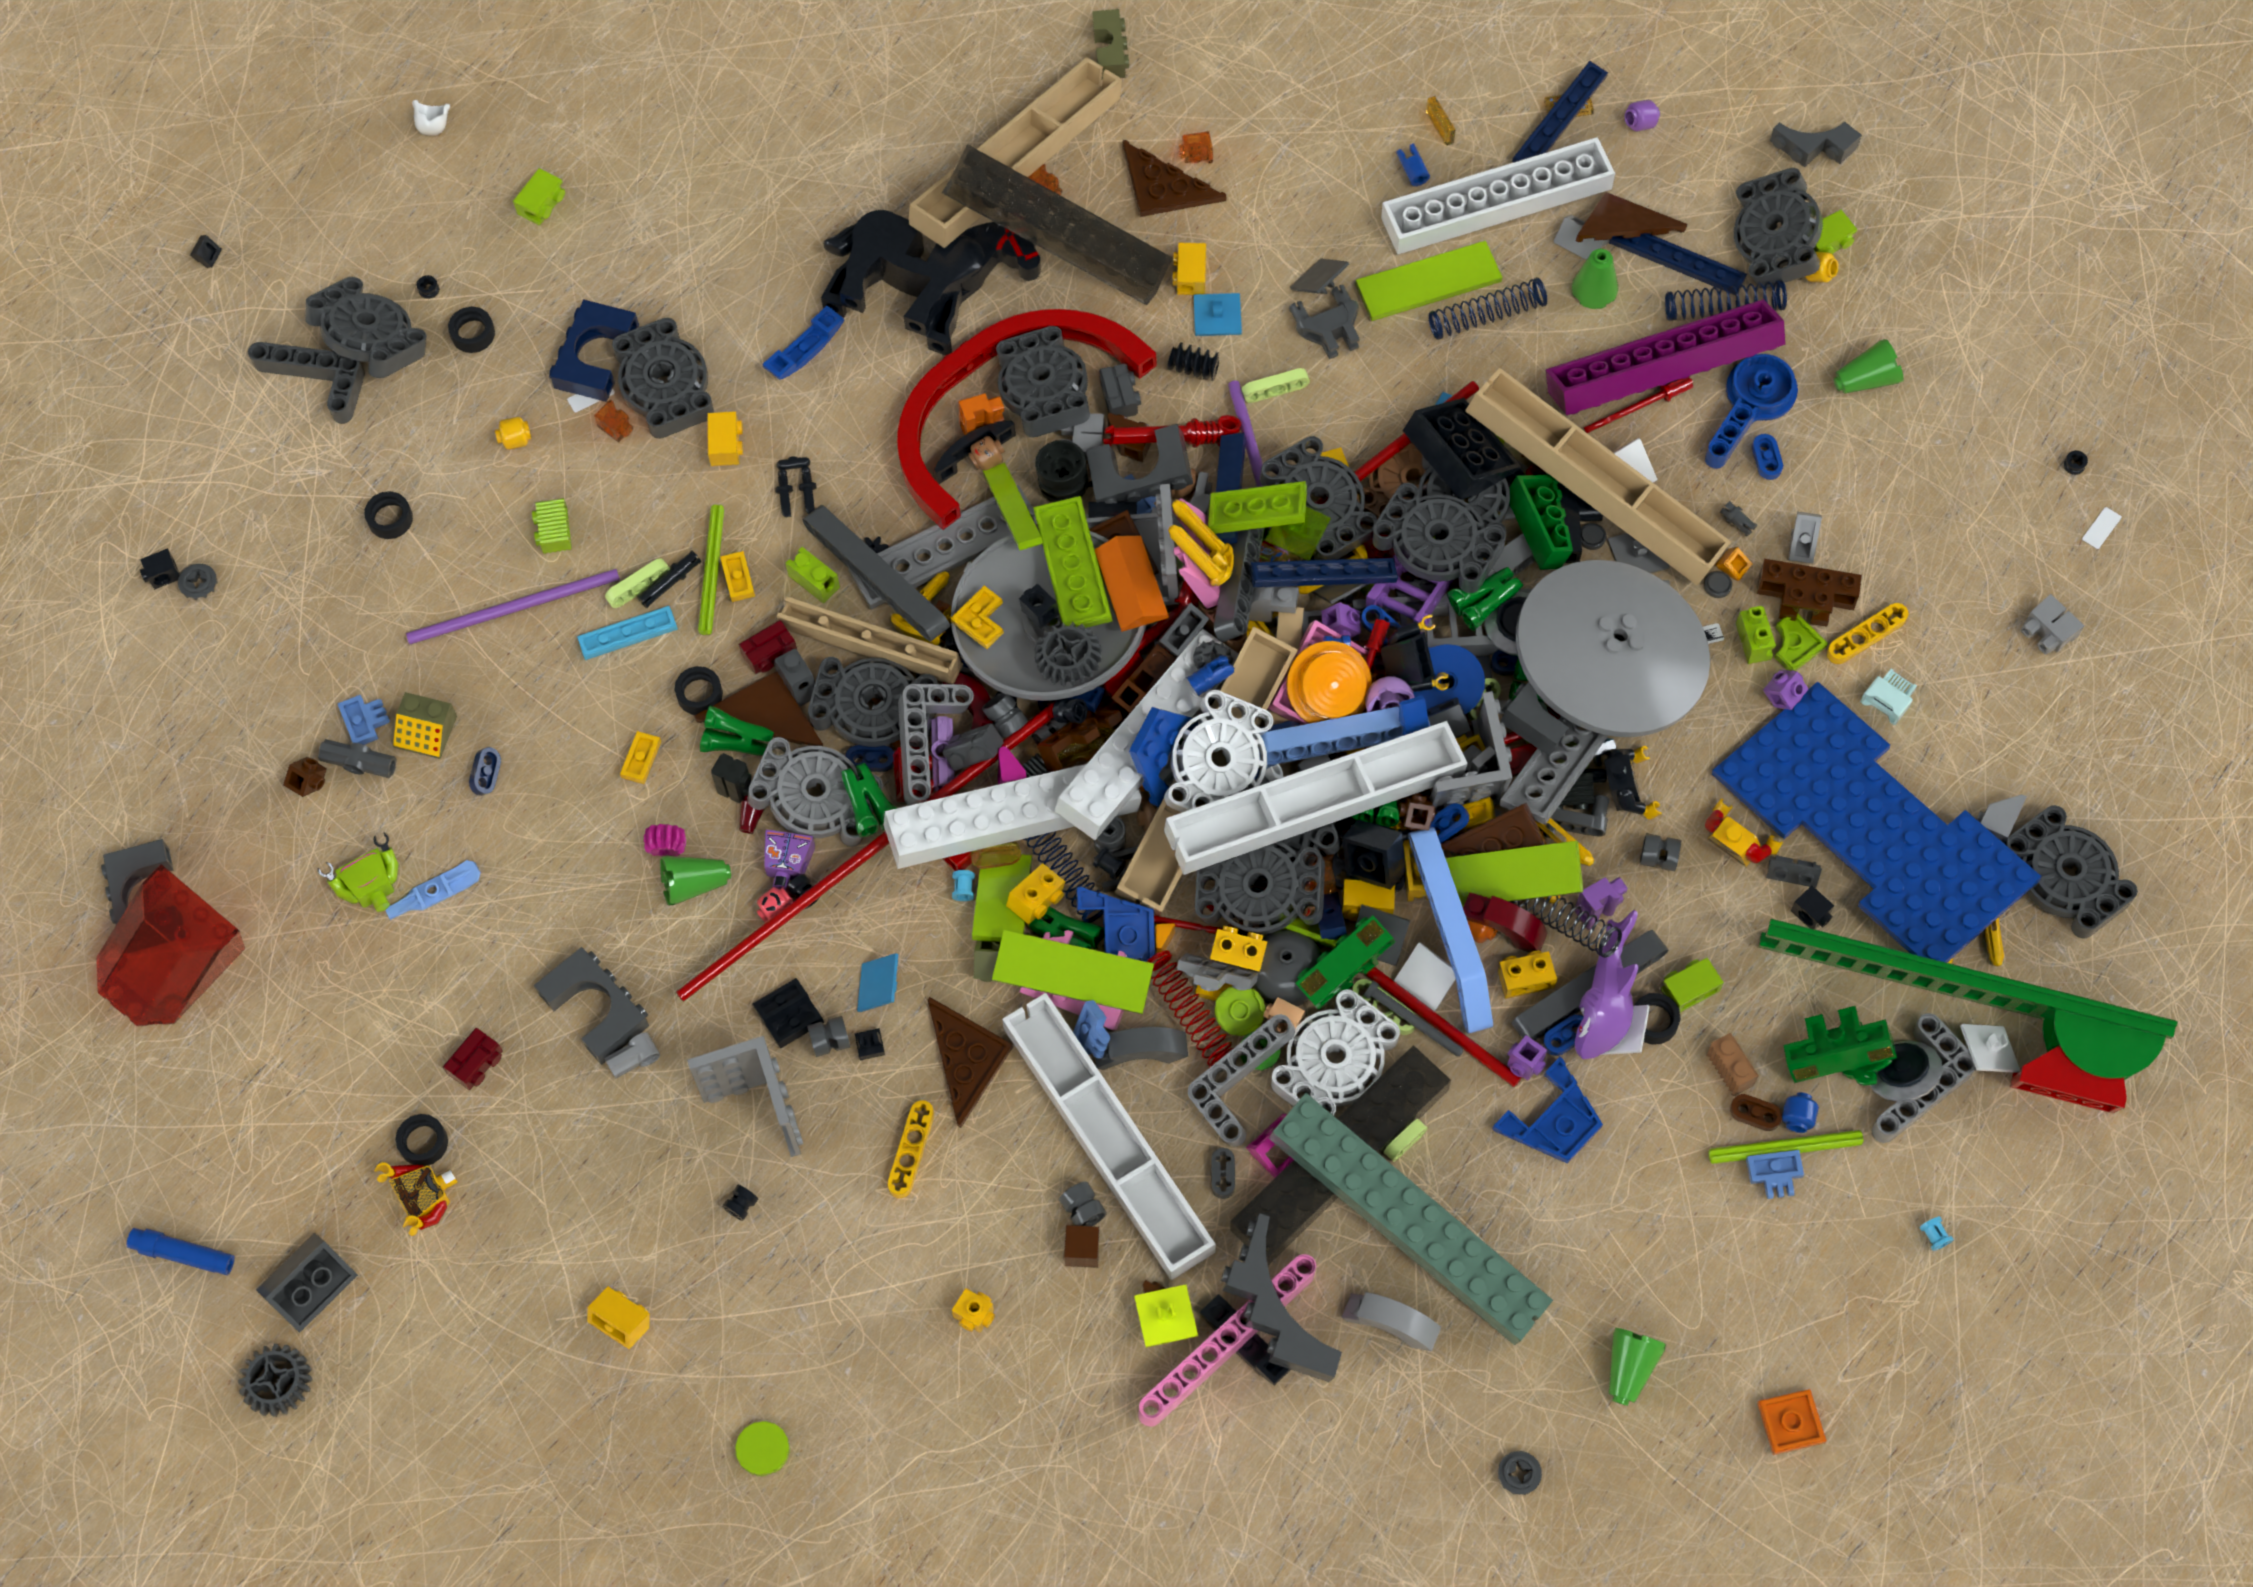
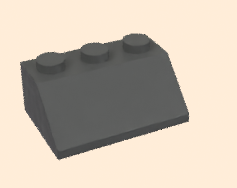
[256,1233,358,1333]

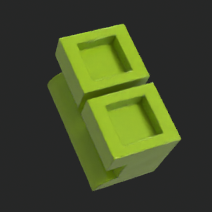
[1735,606,1776,664]

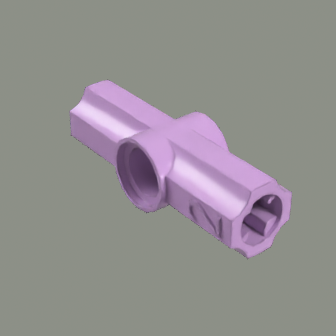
[931,716,955,791]

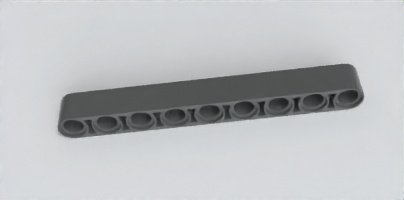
[802,505,950,642]

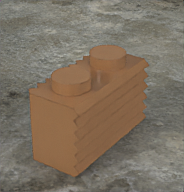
[1706,1033,1759,1096]

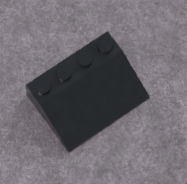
[1402,398,1522,500]

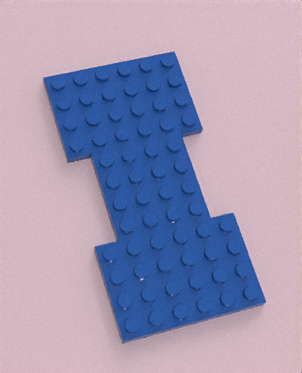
[1712,682,2042,963]

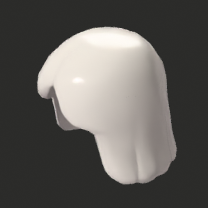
[412,100,450,136]

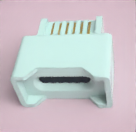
[1860,669,1917,725]

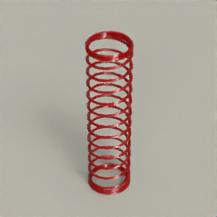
[1146,950,1234,1068]

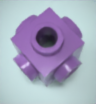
[1321,602,1361,639]
[1763,669,1808,710]
[1507,1035,1547,1081]

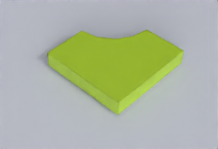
[1774,613,1828,671]

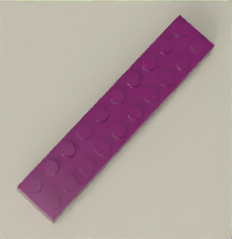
[1545,299,1786,416]

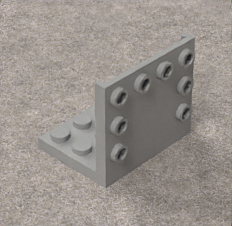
[1086,484,1179,605]
[1429,691,1513,813]
[687,1036,803,1157]

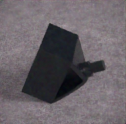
[1342,819,1414,890]

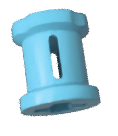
[952,870,975,901]
[1919,1216,1954,1251]

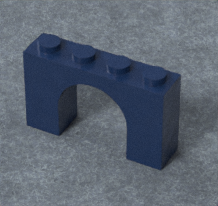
[549,299,639,402]

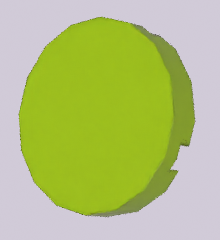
[1214,986,1266,1036]
[735,1421,790,1477]

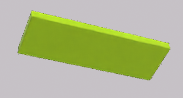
[1355,240,1503,321]
[1033,496,1112,628]
[1445,841,1583,907]
[992,930,1154,1015]

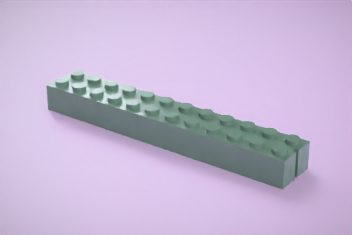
[1269,1093,1553,1345]

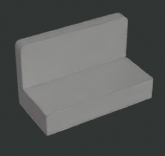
[1554,215,1609,260]

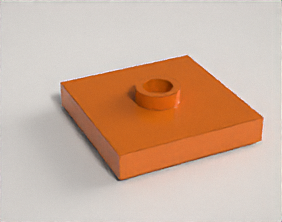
[1757,1389,1827,1455]

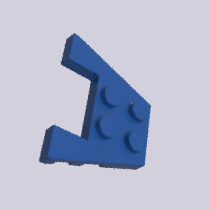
[1129,707,1198,807]
[1076,887,1155,962]
[1492,1057,1603,1164]

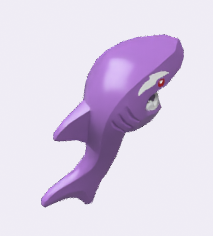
[1575,910,1638,1059]

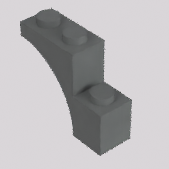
[1770,122,1862,167]

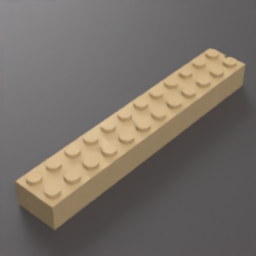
[909,57,1122,248]
[1465,368,1731,586]
[1114,627,1298,916]

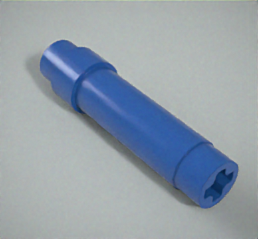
[127,1228,235,1276]

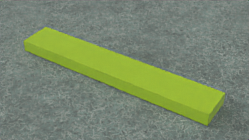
[983,463,1043,551]

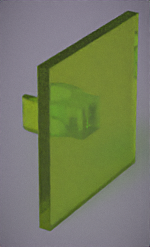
[1265,507,1331,561]

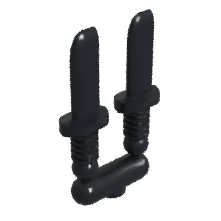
[775,456,817,517]

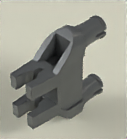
[1289,285,1360,359]

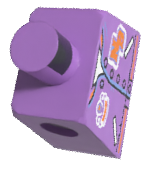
[764,830,815,890]

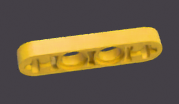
[1827,603,1909,664]
[888,1100,934,1199]

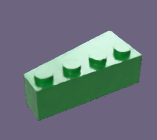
[1509,475,1573,570]

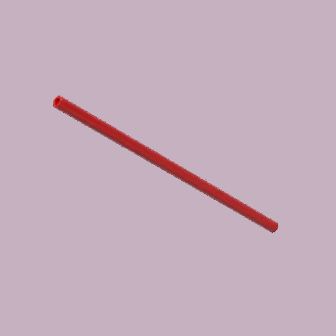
[1253,884,1522,1088]

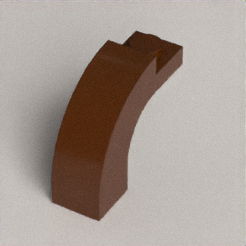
[1111,644,1176,713]

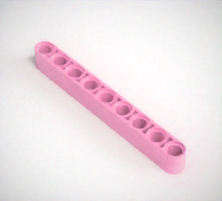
[1138,1254,1316,1427]

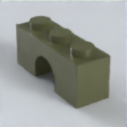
[1092,9,1129,80]

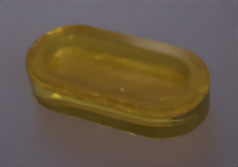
[970,841,1021,869]

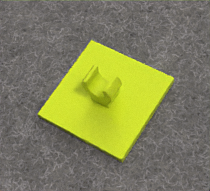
[1134,1284,1198,1348]

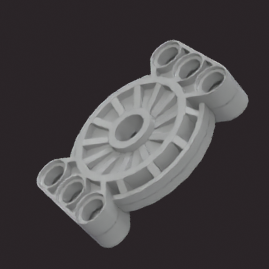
[747,737,883,847]

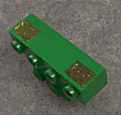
[1296,915,1395,1010]
[1783,1006,1897,1083]

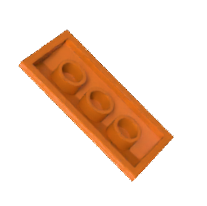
[1094,536,1169,632]

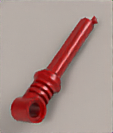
[1103,415,1241,448]

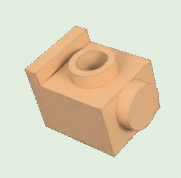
[1263,997,1305,1033]

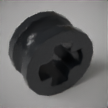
[416,275,440,299]
[2064,450,2088,475]

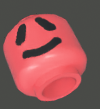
[756,887,794,923]

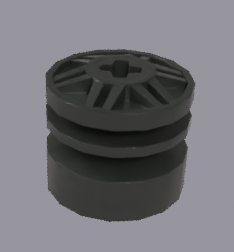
[1035,440,1088,502]

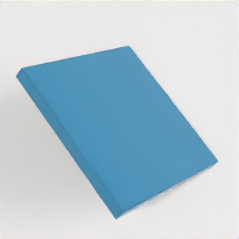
[1194,293,1242,336]
[857,953,899,1012]

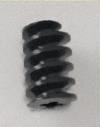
[1168,342,1219,382]

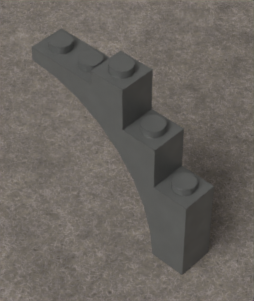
[1221,1214,1342,1382]

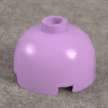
[1365,676,1414,712]

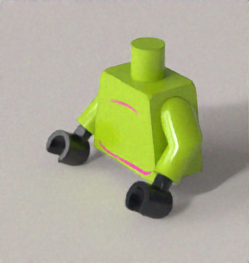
[317,832,399,912]

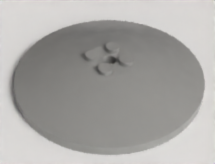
[951,527,1146,701]
[1516,560,1710,737]

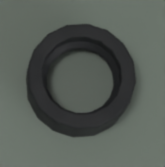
[448,306,495,353]
[364,491,413,539]
[674,666,723,715]
[1634,993,1681,1045]
[395,1114,448,1166]

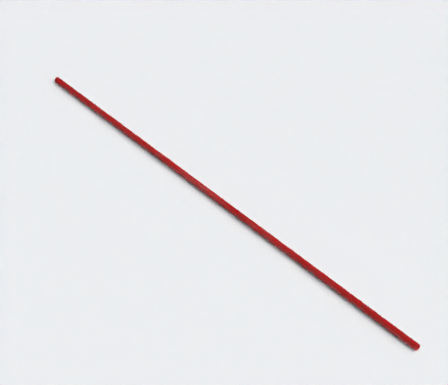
[676,381,1479,1002]

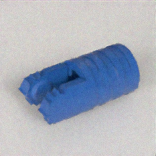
[1396,143,1430,186]
[1186,655,1235,696]

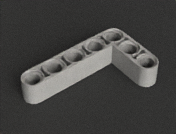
[898,684,974,806]
[1872,1013,1976,1143]
[1188,1014,1295,1147]

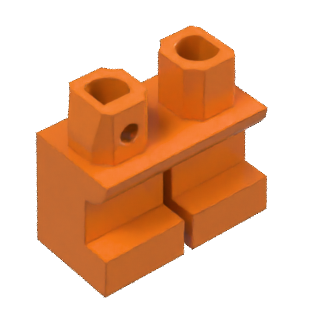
[958,393,1005,435]

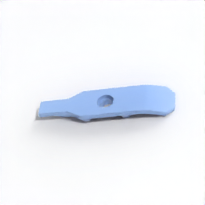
[385,860,481,920]

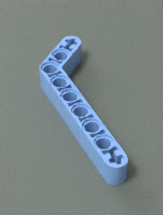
[1254,706,1431,780]
[1408,826,1493,1034]

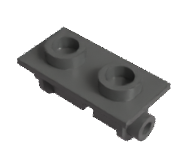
[1766,854,1822,888]

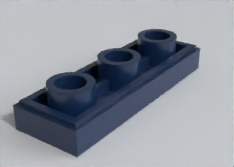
[1315,892,1347,940]

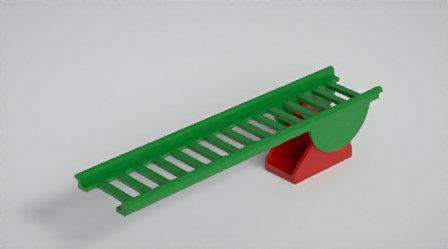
[1758,919,2178,1114]

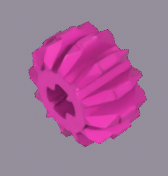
[643,824,686,857]

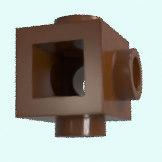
[283,757,327,797]
[1398,793,1435,831]

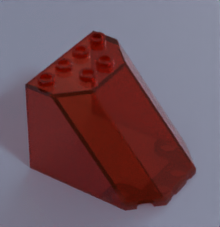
[96,864,245,1027]

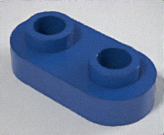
[1752,434,1783,480]
[1430,803,1469,844]
[1543,1015,1584,1056]

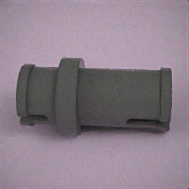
[1720,501,1757,537]

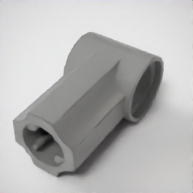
[604,1032,660,1079]

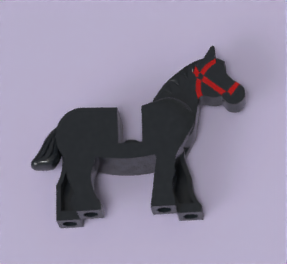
[821,210,1041,356]

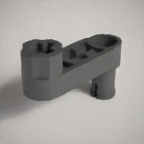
[1539,795,1610,838]

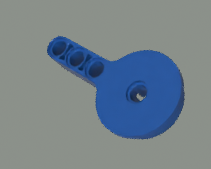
[1705,354,1798,469]
[1360,605,1485,714]

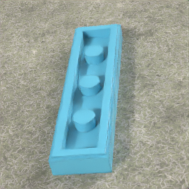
[577,605,678,660]

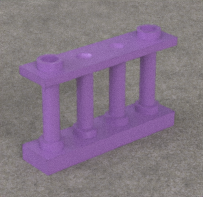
[1366,555,1455,625]

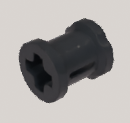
[1093,847,1126,880]

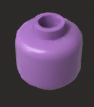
[1625,99,1660,132]

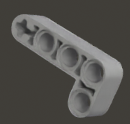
[1466,533,1536,579]

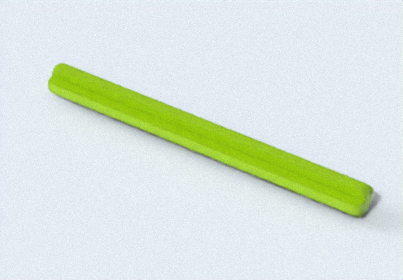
[698,504,724,635]
[1708,1130,1864,1164]

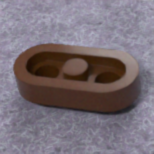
[1730,1094,1782,1131]

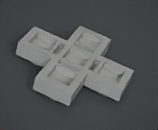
[1177,953,1258,991]

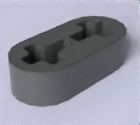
[1211,1148,1235,1199]

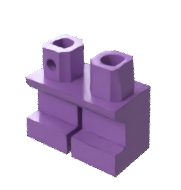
[1574,877,1628,930]

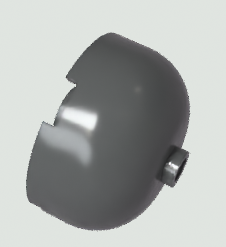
[1248,929,1324,1006]

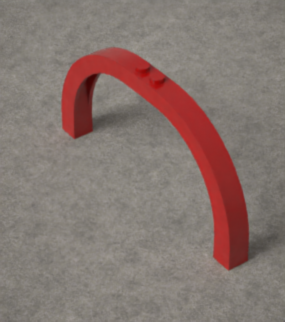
[897,309,1157,530]

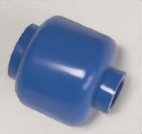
[1782,1092,1819,1133]

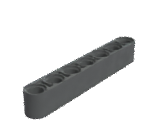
[1214,528,1264,642]
[1511,930,1669,1041]

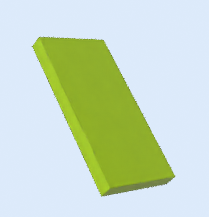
[1208,481,1307,534]
[972,852,1032,942]

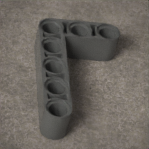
[248,342,365,424]

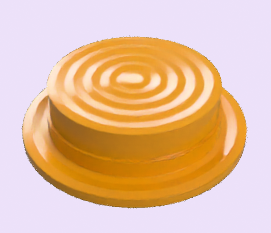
[1286,641,1372,724]

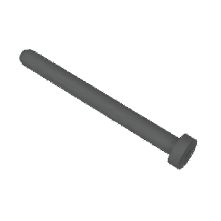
[1364,981,1464,1057]

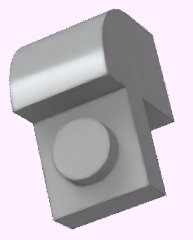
[1249,586,1299,622]

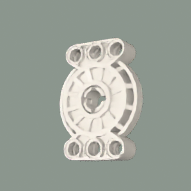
[1164,690,1273,813]
[1271,989,1400,1117]

